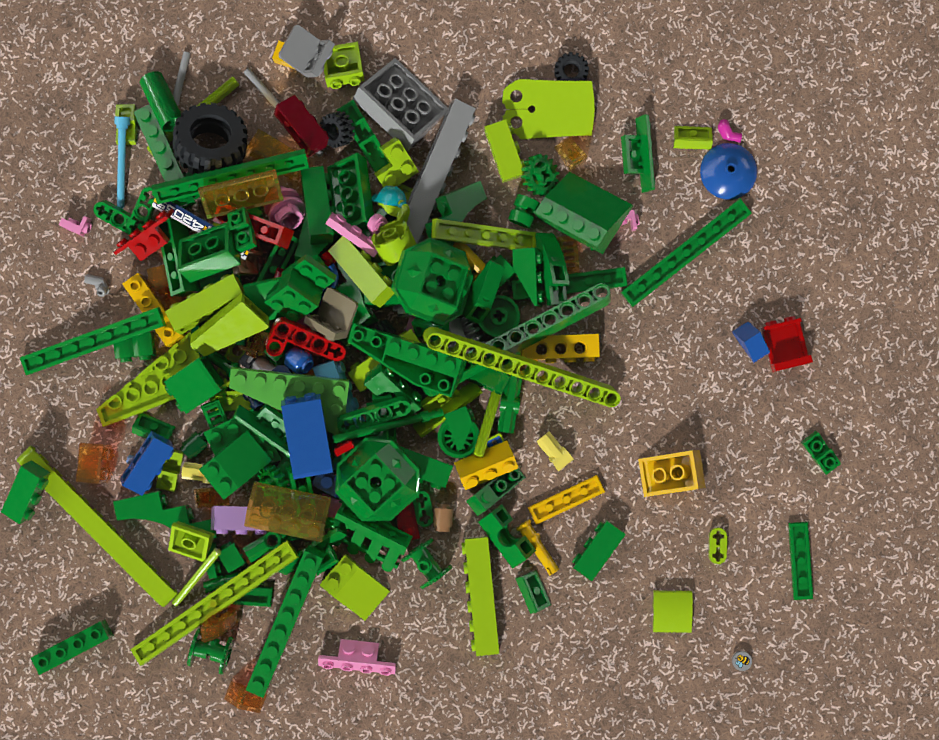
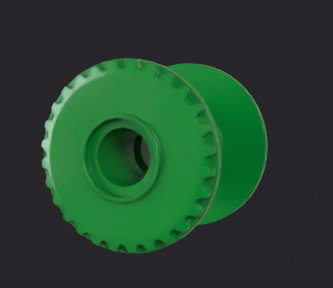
[401,538,452,589]
[187,628,234,675]

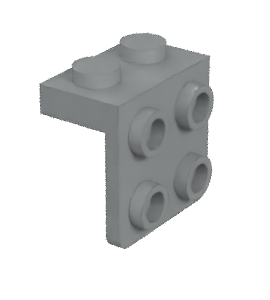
[279,25,335,77]

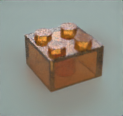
[76,443,114,484]

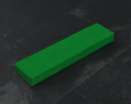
[788,522,813,600]

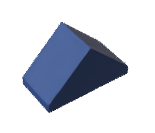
[732,322,770,363]

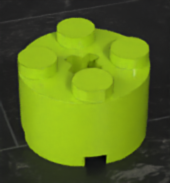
[371,220,417,266]

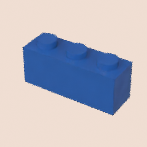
[120,431,174,496]

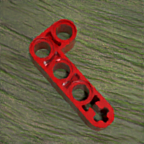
[265,317,346,361]

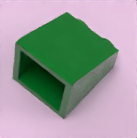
[164,356,227,414]

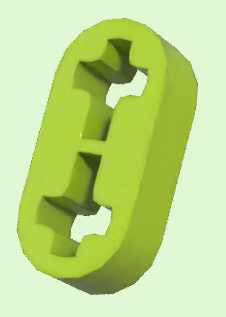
[708,527,727,564]

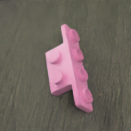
[318,639,396,676]

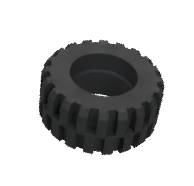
[173,103,248,175]

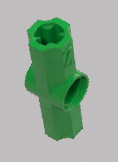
[497,375,522,434]
[243,519,302,563]

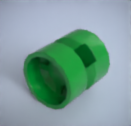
[507,194,540,229]

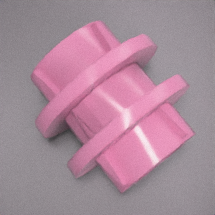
[264,186,306,230]

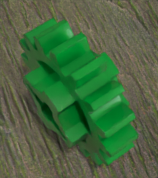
[521,154,559,196]
[257,465,291,507]

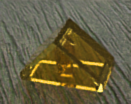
[554,138,588,172]

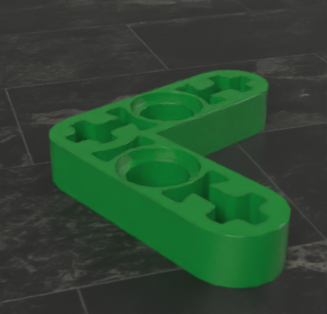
[93,185,155,235]

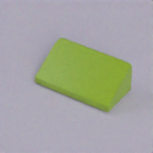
[673,126,713,150]

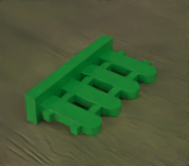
[330,502,413,572]

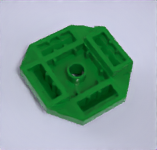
[391,238,473,326]
[335,437,420,521]

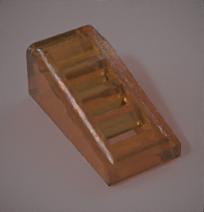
[558,236,580,274]

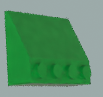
[535,172,633,254]

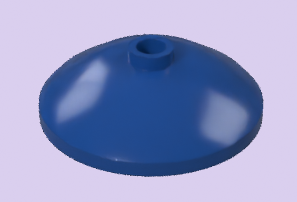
[700,143,757,200]

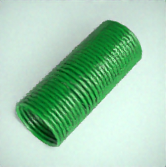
[140,71,181,132]

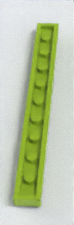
[130,541,299,666]

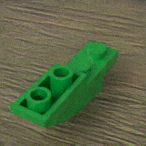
[535,233,569,306]

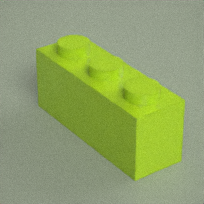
[484,119,526,183]

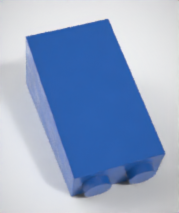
[281,393,333,479]

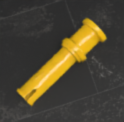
[516,519,559,576]

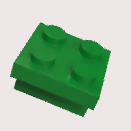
[264,254,337,322]

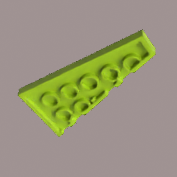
[96,332,201,427]

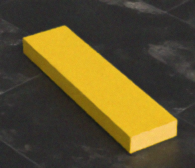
[528,475,605,525]

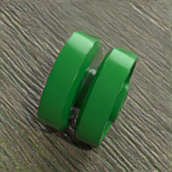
[479,295,520,339]

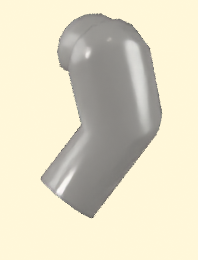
[84,274,109,297]

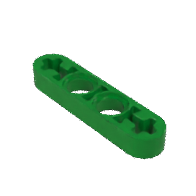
[337,396,411,433]

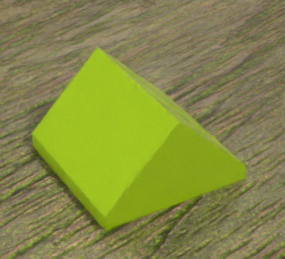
[168,521,215,562]

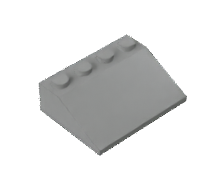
[353,58,448,152]

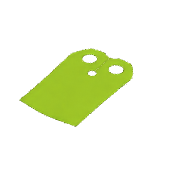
[502,79,595,139]

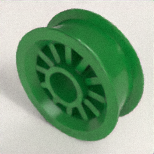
[438,420,480,458]

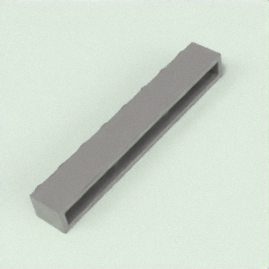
[407,98,476,244]

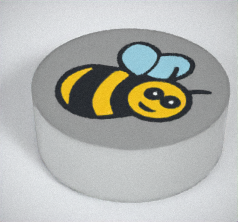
[732,651,752,671]

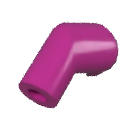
[718,119,742,143]

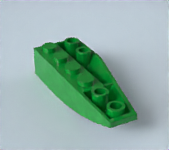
[348,323,467,397]

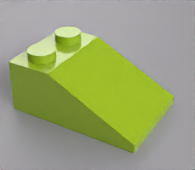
[320,554,390,621]

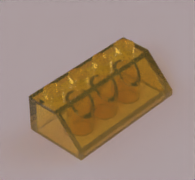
[198,169,284,219]
[244,482,331,542]

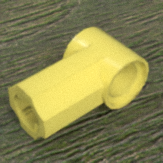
[536,431,574,471]
[181,462,210,484]

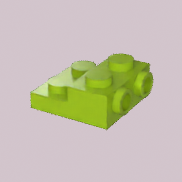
[324,41,365,89]

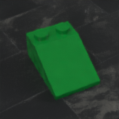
[199,430,272,500]

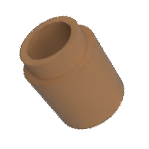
[433,504,453,532]

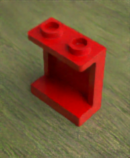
[761,316,813,372]

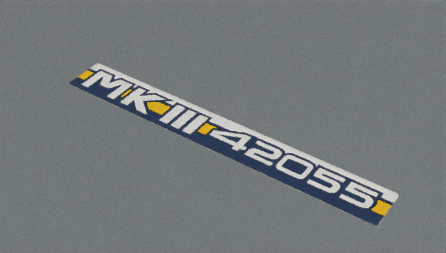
[152,199,250,260]

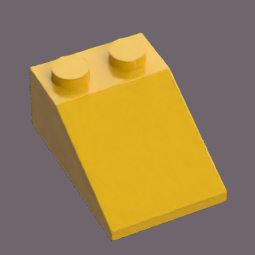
[638,450,706,497]

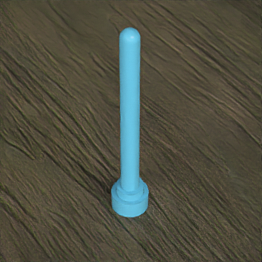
[114,117,130,209]

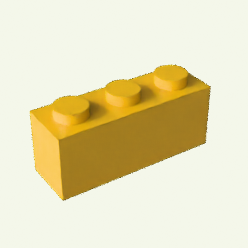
[454,441,518,490]

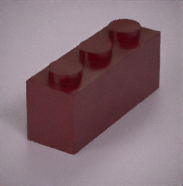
[274,95,329,157]

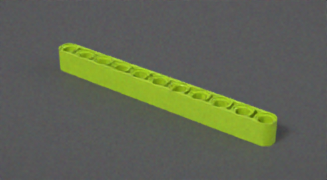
[423,327,621,407]
[16,445,178,607]

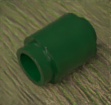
[180,431,209,459]

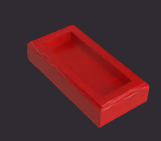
[334,439,355,457]

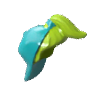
[372,185,410,223]

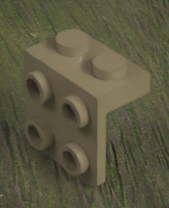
[303,287,358,341]

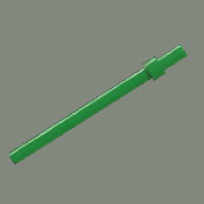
[332,408,444,444]

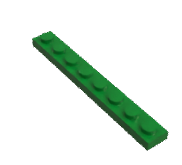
[152,149,309,205]
[621,198,752,308]
[20,307,166,376]

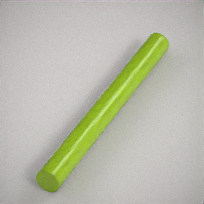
[172,548,221,606]

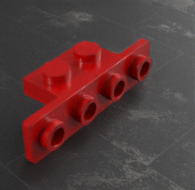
[113,208,174,261]

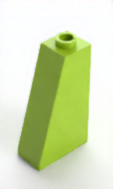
[190,293,269,356]

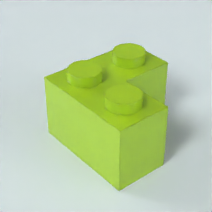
[374,137,419,188]

